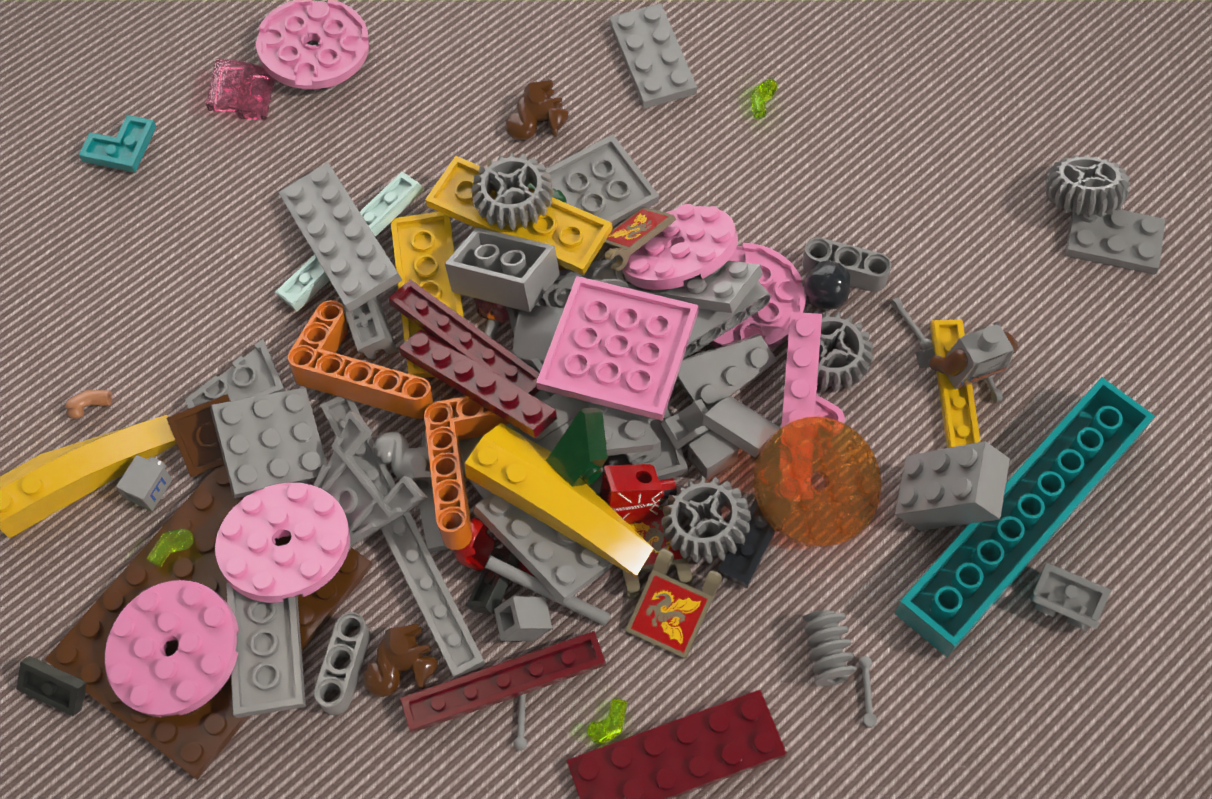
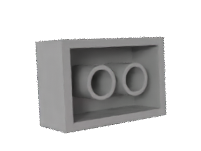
[445,227,560,312]
[895,441,1010,531]

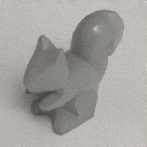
[374,430,432,489]

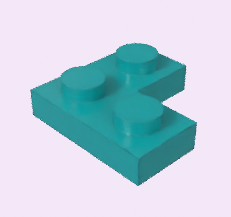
[79,115,156,173]

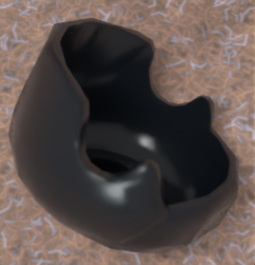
[804,260,850,310]

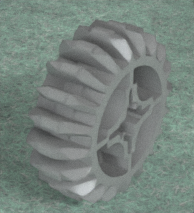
[471,152,554,231]
[1045,155,1130,217]
[817,311,873,393]
[661,476,751,564]

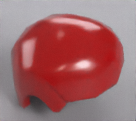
[453,518,495,572]

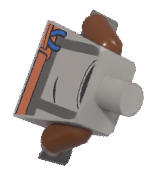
[916,322,1018,389]

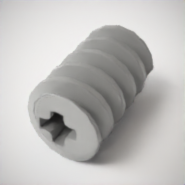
[802,610,857,686]

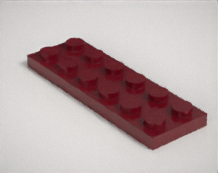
[567,689,787,799]

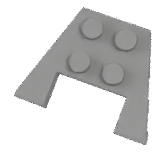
[313,411,427,546]

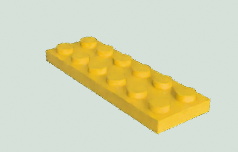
[425,156,612,276]
[391,211,464,378]

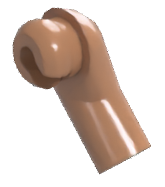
[65,390,112,418]

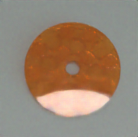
[753,417,881,547]

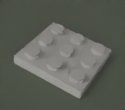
[546,134,659,227]
[210,387,327,499]

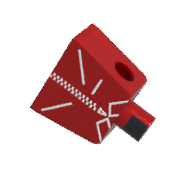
[600,464,677,524]

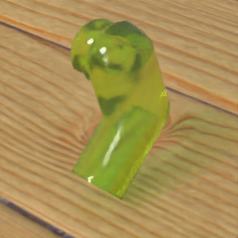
[750,78,778,119]
[147,529,194,567]
[587,698,628,744]

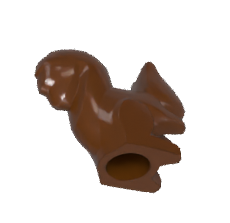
[506,80,568,141]
[363,624,438,697]

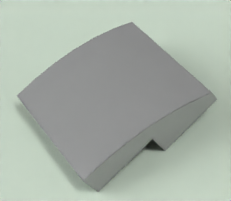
[512,306,564,365]
[701,397,781,457]

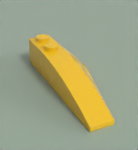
[0,415,177,538]
[465,423,653,577]

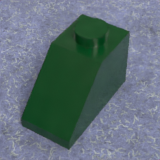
[546,407,608,487]

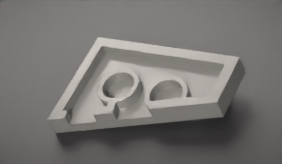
[677,334,777,411]
[185,339,285,409]

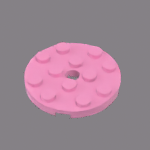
[256,0,369,89]
[622,204,738,290]
[709,243,805,350]
[215,483,350,603]
[105,580,239,717]

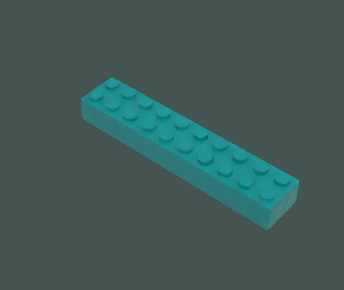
[894,377,1155,658]

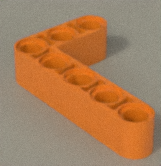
[288,300,434,419]
[424,396,509,550]

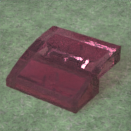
[206,58,275,120]

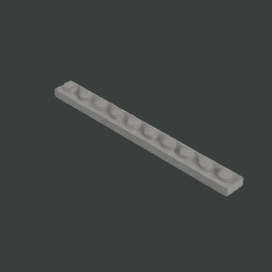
[320,397,485,679]

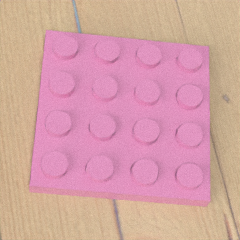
[536,276,699,421]

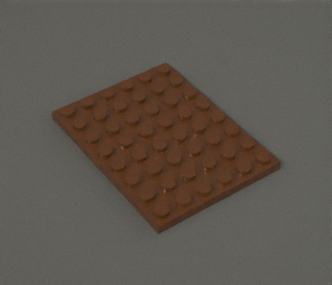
[45,464,373,780]

